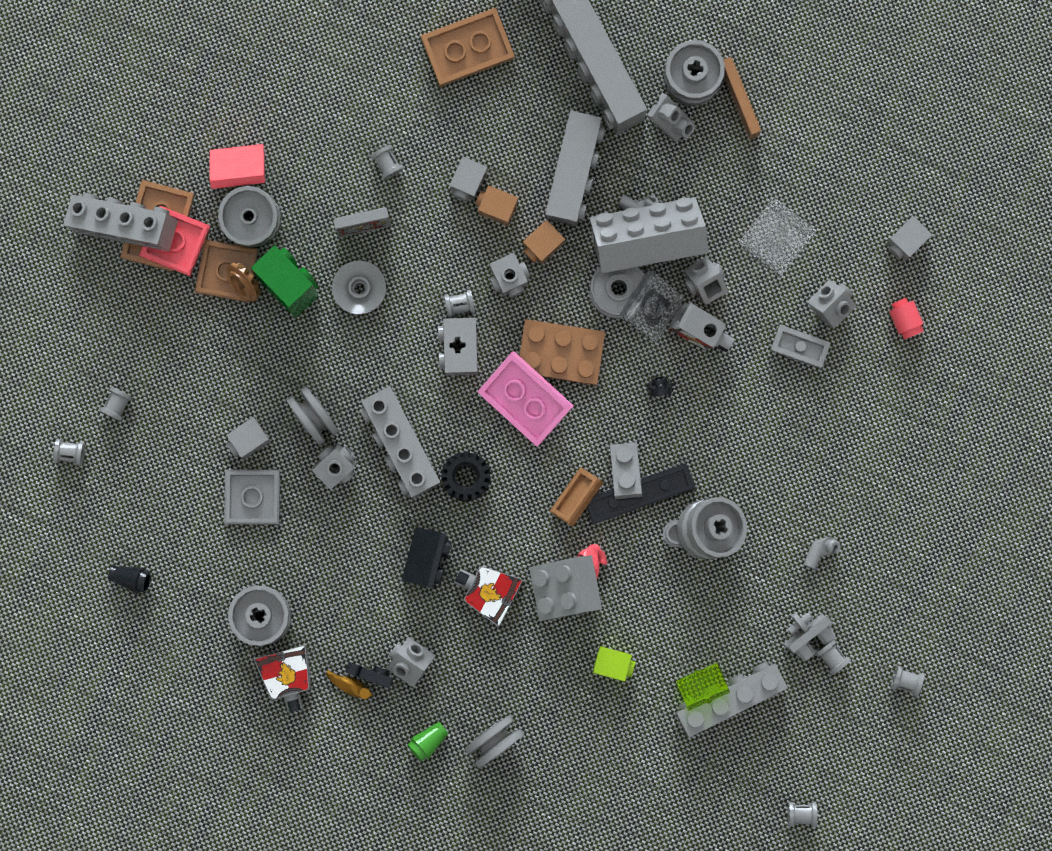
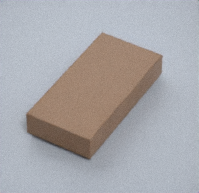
[549,467,604,527]

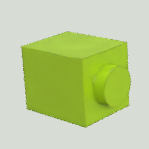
[592,646,635,681]

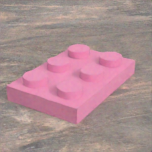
[477,351,574,447]

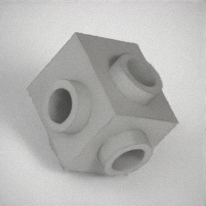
[489,252,530,298]
[684,256,729,305]
[807,279,857,329]
[312,443,356,490]
[387,637,436,687]

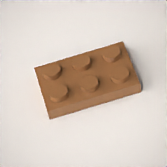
[421,7,515,87]
[120,180,195,272]
[519,319,605,386]

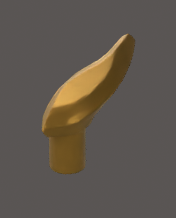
[325,670,374,699]

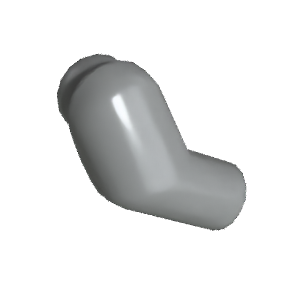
[618,195,659,210]

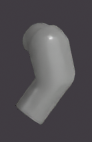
[803,537,840,570]

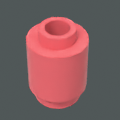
[889,298,924,340]

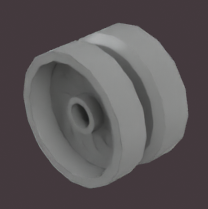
[664,40,725,106]
[218,186,282,248]
[677,497,747,560]
[228,585,292,646]

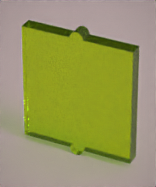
[676,663,730,711]

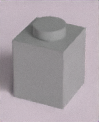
[449,156,488,202]
[887,216,932,261]
[226,417,271,460]

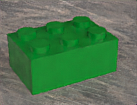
[251,245,319,319]

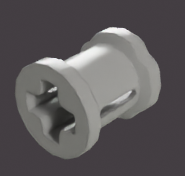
[370,145,404,180]
[444,289,475,318]
[99,387,133,422]
[53,439,85,466]
[815,639,851,675]
[890,666,924,697]
[787,802,817,827]

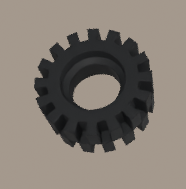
[441,451,491,502]

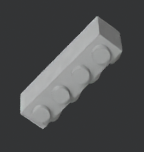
[545,110,605,226]
[63,193,178,252]
[359,386,441,499]
[675,661,788,738]

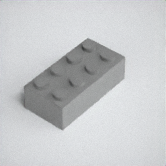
[589,197,709,273]

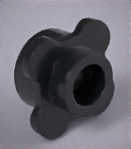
[646,376,674,396]

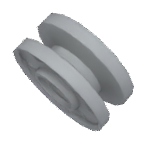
[589,267,647,319]
[286,385,340,446]
[464,715,524,769]

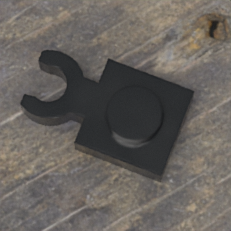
[345,662,394,688]

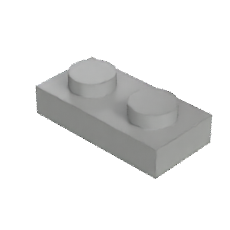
[770,325,831,369]
[610,442,642,500]

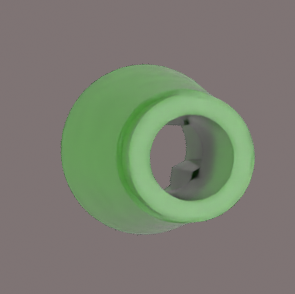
[407,722,448,762]

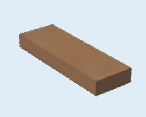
[723,57,761,140]

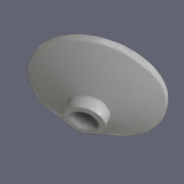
[332,260,386,315]

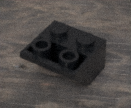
[402,527,452,589]

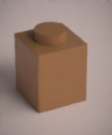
[475,185,518,227]
[523,220,565,265]

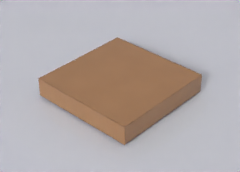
[195,240,259,303]

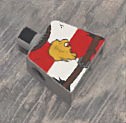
[667,303,734,352]
[454,566,523,627]
[254,645,311,713]

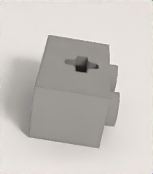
[438,318,478,376]

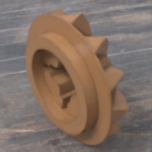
[226,262,261,302]

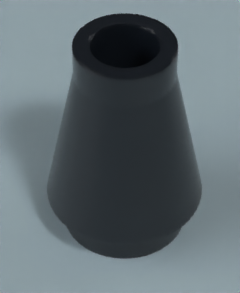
[108,565,151,594]

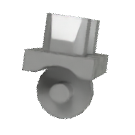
[647,93,696,142]
[783,612,836,661]

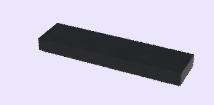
[586,463,695,525]

